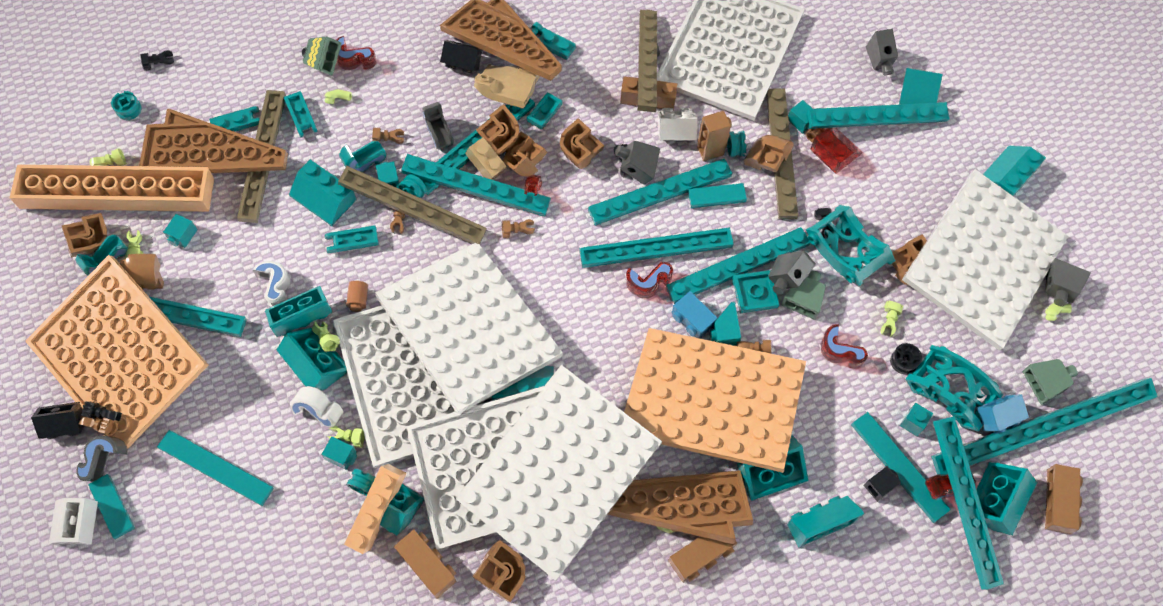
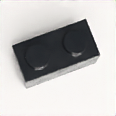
[440,40,483,73]
[31,402,85,439]

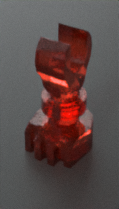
[524,175,542,196]

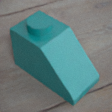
[710,302,741,346]

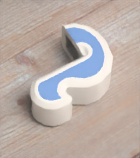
[253,261,290,307]
[290,386,343,427]

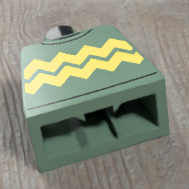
[302,36,342,76]

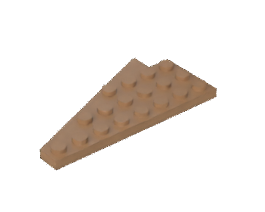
[440,0,562,81]
[139,109,288,173]
[607,470,753,544]

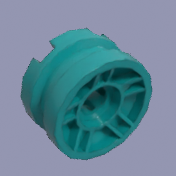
[111,91,142,120]
[727,131,747,158]
[397,174,427,198]
[346,469,375,496]

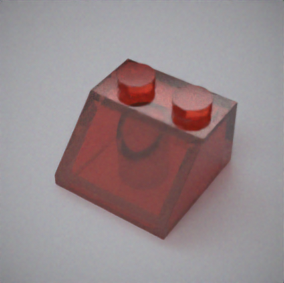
[810,128,863,174]

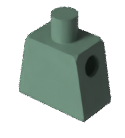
[781,271,826,320]
[1022,359,1078,405]

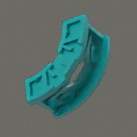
[806,205,896,286]
[905,345,1003,431]

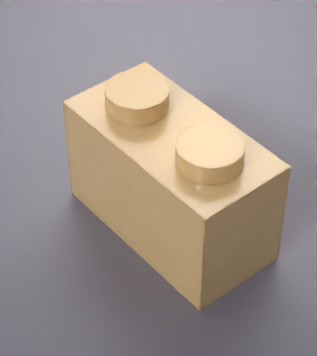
[466,137,507,180]

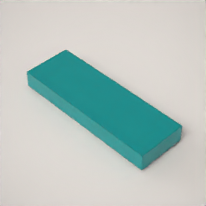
[688,183,747,208]
[88,474,135,540]

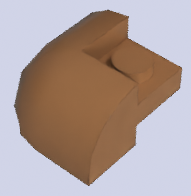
[476,104,519,156]
[560,118,604,169]
[502,131,548,177]
[744,135,794,173]
[62,213,107,258]
[892,234,927,285]
[119,254,164,290]
[472,540,526,602]

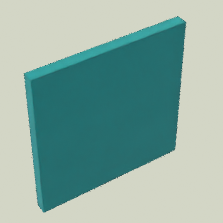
[899,68,943,104]

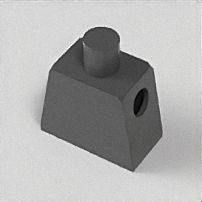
[866,29,898,76]
[615,141,660,185]
[768,250,816,295]
[1045,258,1091,306]

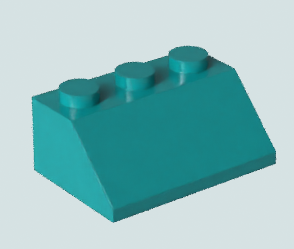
[983,145,1046,197]
[289,159,357,226]
[265,286,332,337]
[276,328,348,391]
[492,366,554,401]
[737,435,809,501]
[976,461,1038,536]
[787,496,864,548]

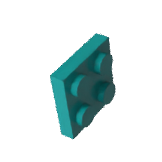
[732,270,779,314]

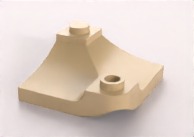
[474,64,540,108]

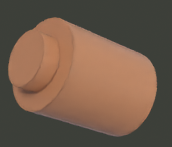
[346,281,368,312]

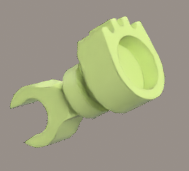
[89,148,127,166]
[125,230,144,259]
[880,300,903,337]
[312,321,340,352]
[327,426,365,448]

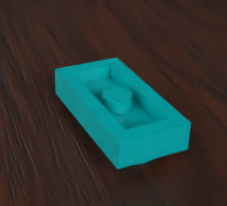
[527,92,562,130]

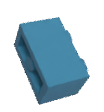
[672,291,718,339]
[977,394,1029,434]

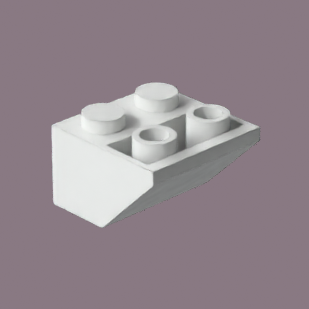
[658,108,698,140]
[49,498,98,544]

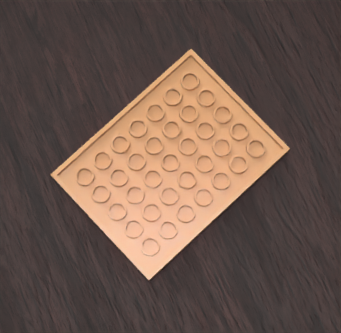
[25,255,209,448]
[624,328,806,473]

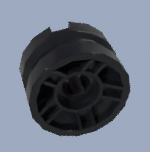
[890,343,922,375]

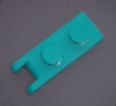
[284,91,318,138]
[209,106,260,132]
[325,225,379,253]

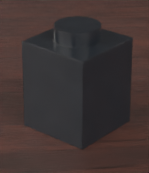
[863,466,901,502]

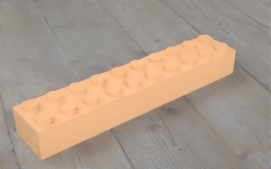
[10,164,214,212]

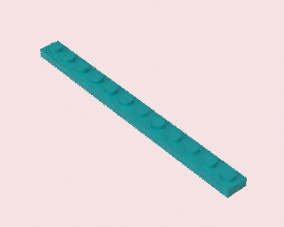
[931,378,1158,475]

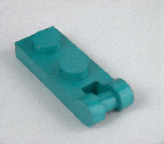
[531,22,576,60]

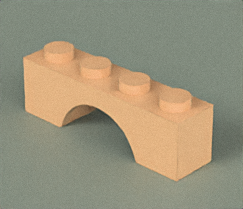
[344,464,407,554]

